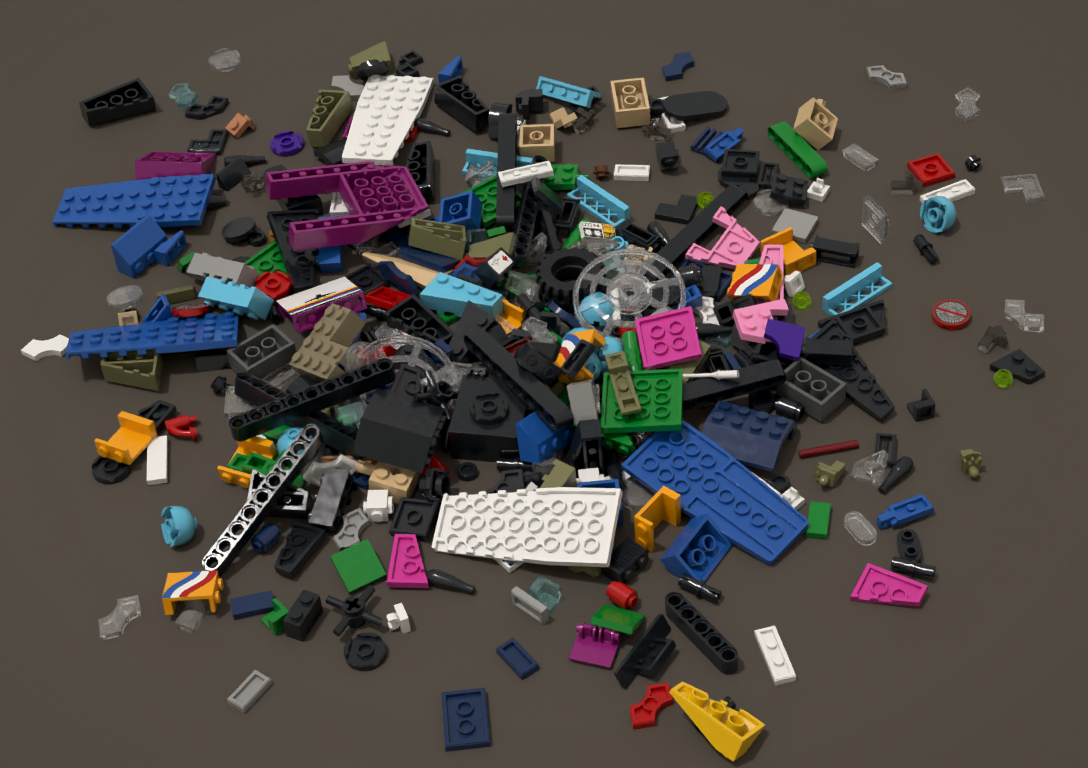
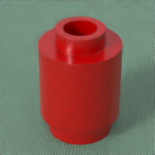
[606,581,638,610]

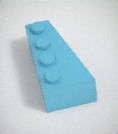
[420,272,504,320]
[198,277,274,320]

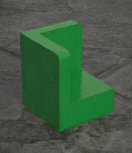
[261,598,289,636]

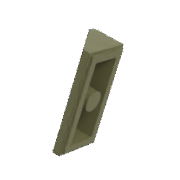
[157,285,196,304]

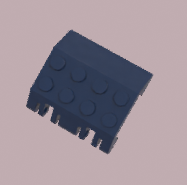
[702,401,797,472]

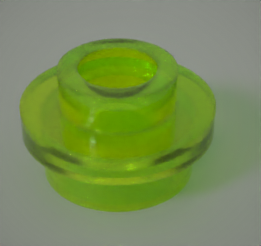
[696,191,713,208]
[792,291,811,308]
[993,369,1013,387]

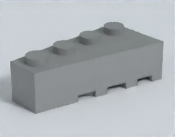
[187,252,259,288]
[567,378,601,424]

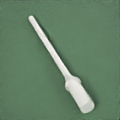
[683,370,739,380]

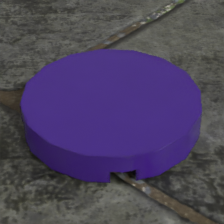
[270,131,304,157]

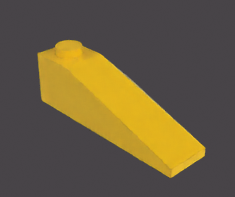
[669,681,765,762]

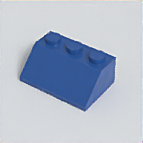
[111,214,168,279]
[515,412,574,464]
[660,514,732,581]

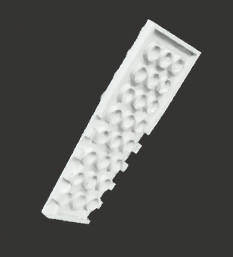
[342,74,434,165]
[432,487,622,567]

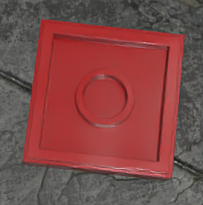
[907,153,955,187]
[364,286,411,310]

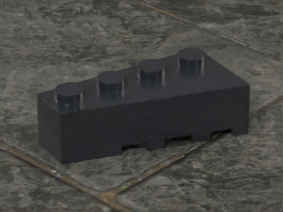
[383,294,454,346]

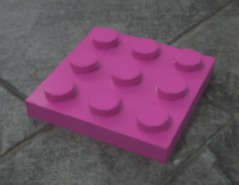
[635,306,702,370]

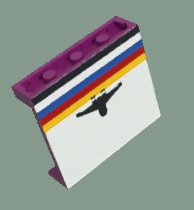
[276,277,367,333]

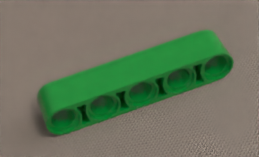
[767,121,828,179]

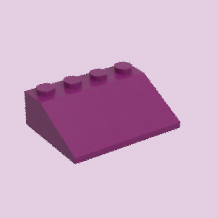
[135,151,216,180]

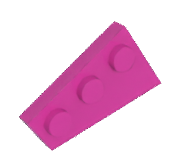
[387,534,429,588]
[850,563,928,607]

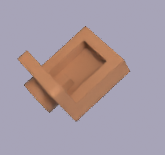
[225,113,256,138]

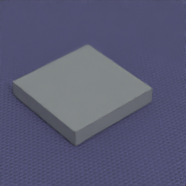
[772,208,819,244]

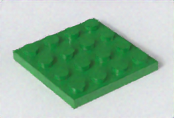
[600,369,683,434]

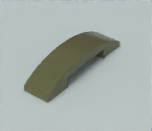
[605,351,641,416]

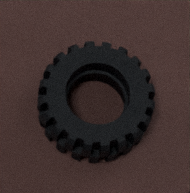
[536,247,607,315]

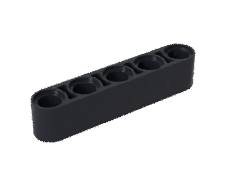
[665,591,738,675]

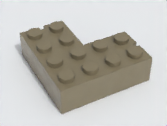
[289,303,366,383]

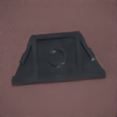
[818,299,885,344]

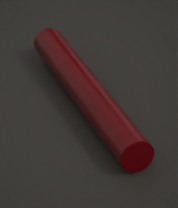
[798,440,859,458]

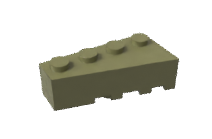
[306,89,354,147]

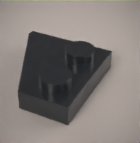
[990,349,1045,385]
[137,400,177,433]

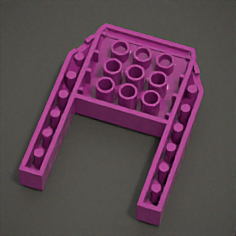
[266,161,428,251]

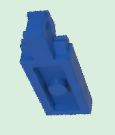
[703,127,744,162]
[876,494,934,530]

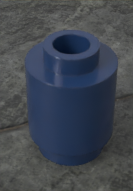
[251,523,281,553]

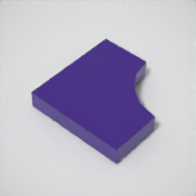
[764,318,806,361]

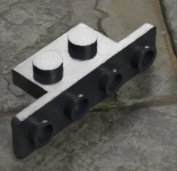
[614,614,676,688]

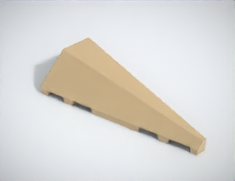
[362,252,455,290]

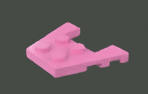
[685,207,760,270]
[733,299,789,344]

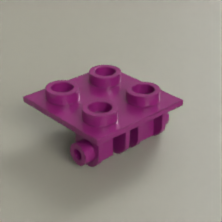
[569,622,622,668]

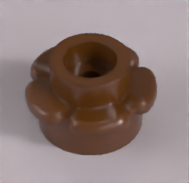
[593,165,610,178]

